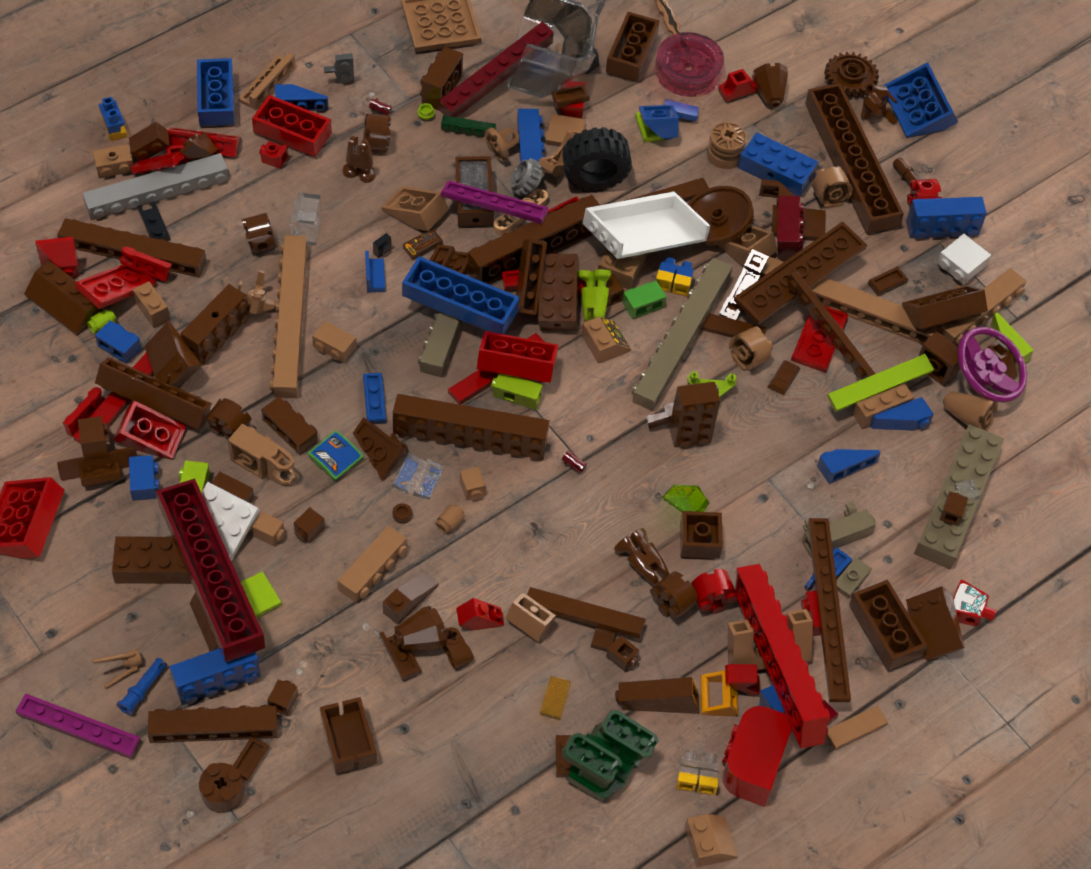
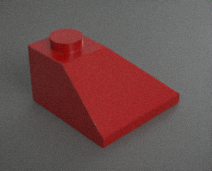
[35,237,79,278]

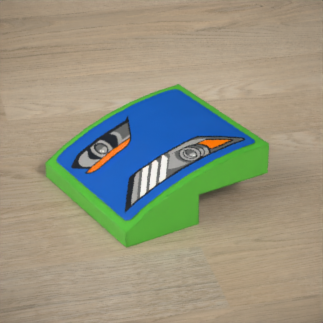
[307,430,364,481]

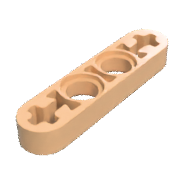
[494,189,548,235]

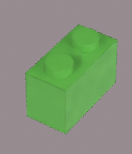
[622,281,666,319]

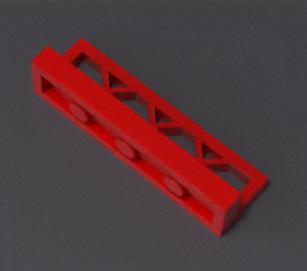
[168,127,241,157]

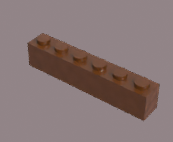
[95,357,212,430]
[148,704,277,743]

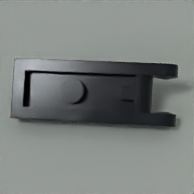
[137,201,170,241]

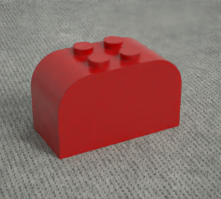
[722,706,792,807]

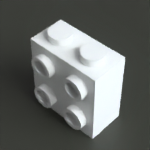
[937,234,991,285]

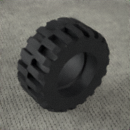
[562,127,632,191]

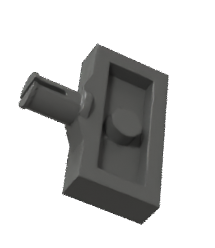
[323,53,354,84]

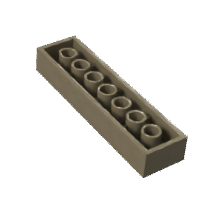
[914,424,1005,570]

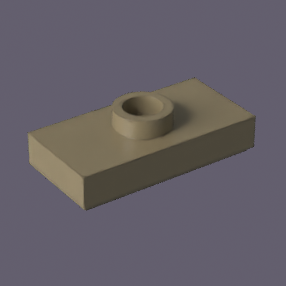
[837,557,872,598]

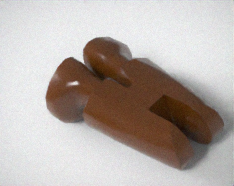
[343,136,375,183]
[614,528,669,586]

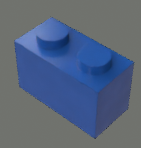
[95,321,141,364]
[129,455,160,501]

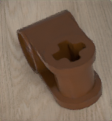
[443,627,474,669]

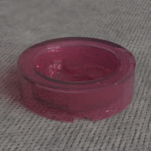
[655,32,724,97]

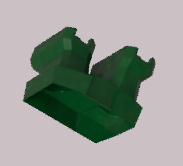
[561,710,659,802]

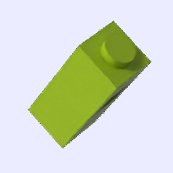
[491,374,543,410]

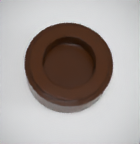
[392,503,412,524]

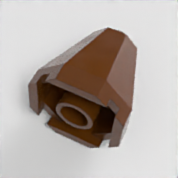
[752,63,788,107]
[393,606,446,650]

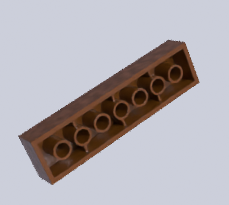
[467,195,600,284]
[393,394,550,460]

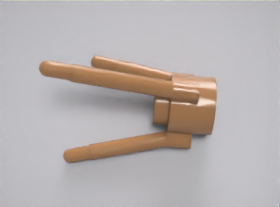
[93,649,142,688]

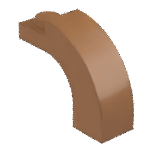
[539,130,579,178]

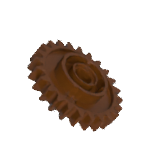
[824,52,879,98]

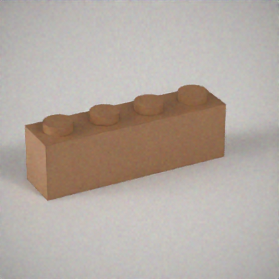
[337,525,408,603]

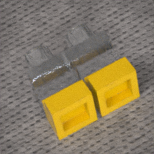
[676,750,720,796]

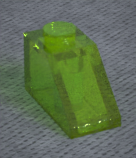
[662,484,710,512]

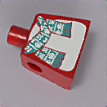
[953,579,997,627]

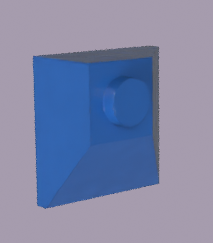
[639,105,679,140]

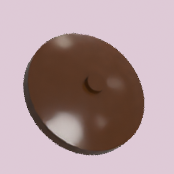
[688,186,754,245]

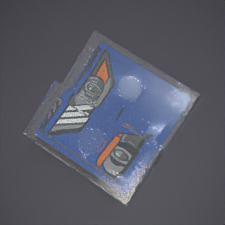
[392,452,445,500]

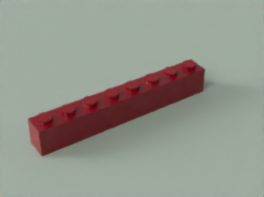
[440,21,554,117]

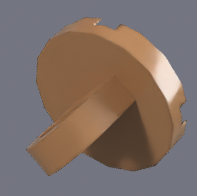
[485,128,519,161]

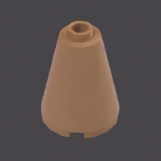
[943,391,998,431]

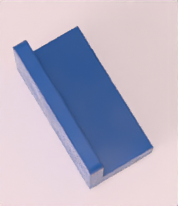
[365,251,385,293]

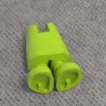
[578,269,611,322]

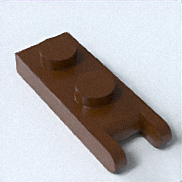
[379,626,421,681]

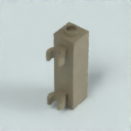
[802,502,876,557]

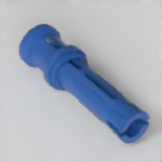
[117,658,167,715]

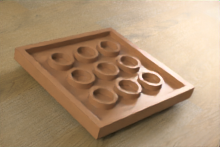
[401,0,481,52]

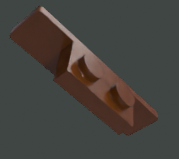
[57,446,137,486]

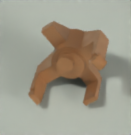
[238,270,276,314]

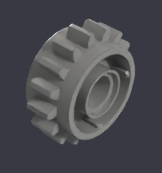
[510,158,543,197]

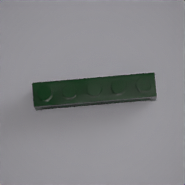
[441,115,496,137]

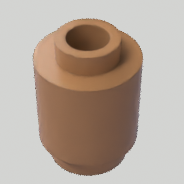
[435,505,464,534]

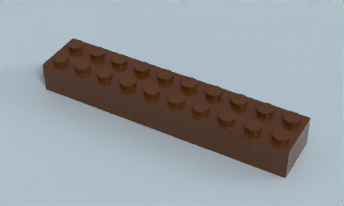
[805,83,904,234]

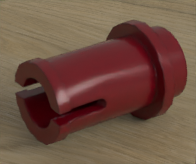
[369,98,392,116]
[561,451,587,474]

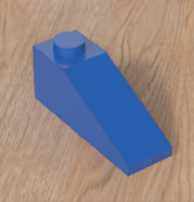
[870,397,934,431]
[817,449,881,484]

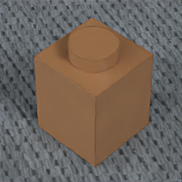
[459,467,485,500]
[253,512,285,546]

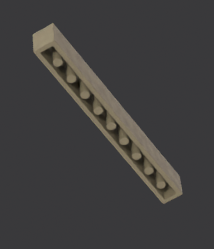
[631,258,733,411]

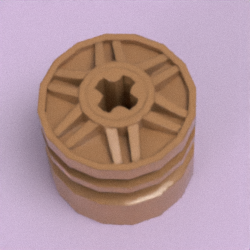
[707,122,747,169]

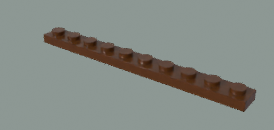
[808,518,851,702]

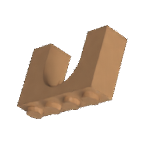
[728,609,813,670]

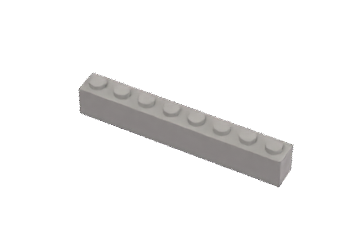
[82,153,229,220]

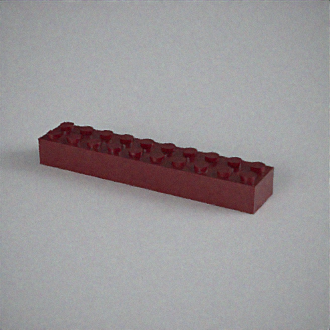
[156,478,265,662]

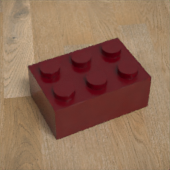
[777,196,804,261]

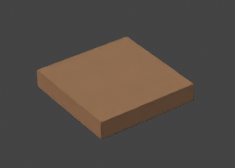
[546,114,586,146]

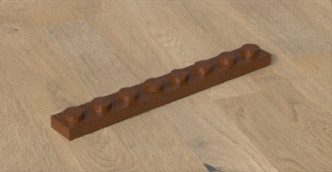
[787,270,876,380]

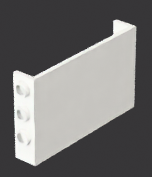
[583,192,710,259]

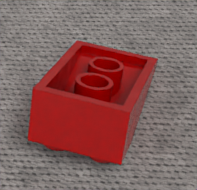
[113,400,186,460]

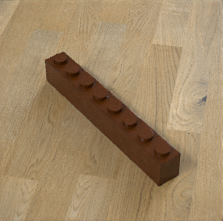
[57,218,206,278]

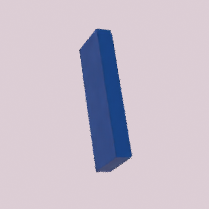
[363,373,386,424]

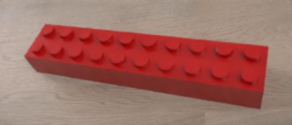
[735,564,830,749]

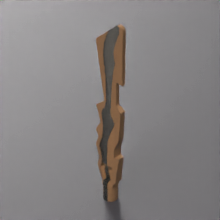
[656,0,694,61]

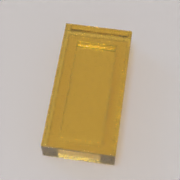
[540,676,571,720]

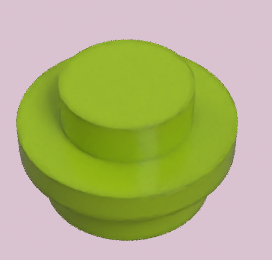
[417,103,435,120]

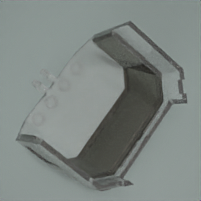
[500,0,605,98]

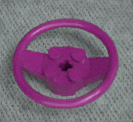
[958,327,1027,403]

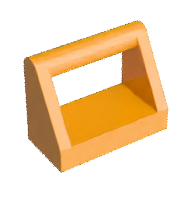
[700,670,738,716]

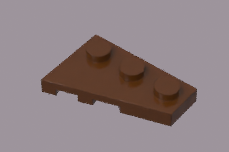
[353,417,406,481]

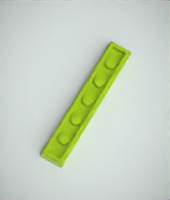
[827,354,934,412]

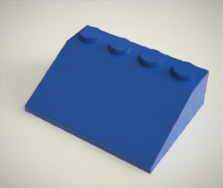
[883,62,958,138]

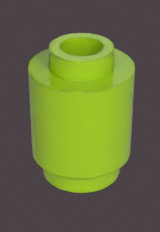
[87,309,116,335]

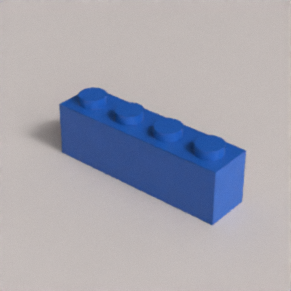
[517,109,545,169]

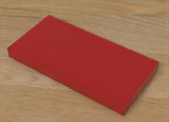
[75,265,157,309]
[791,306,849,373]

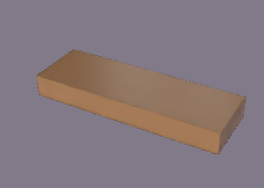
[826,705,888,750]

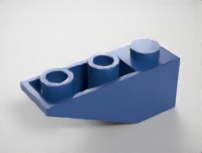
[275,84,329,111]

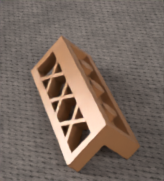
[238,52,295,110]

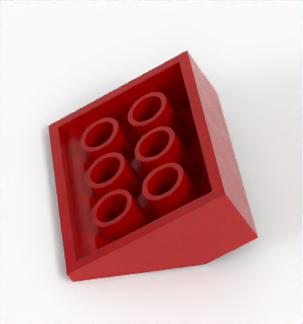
[0,477,65,559]

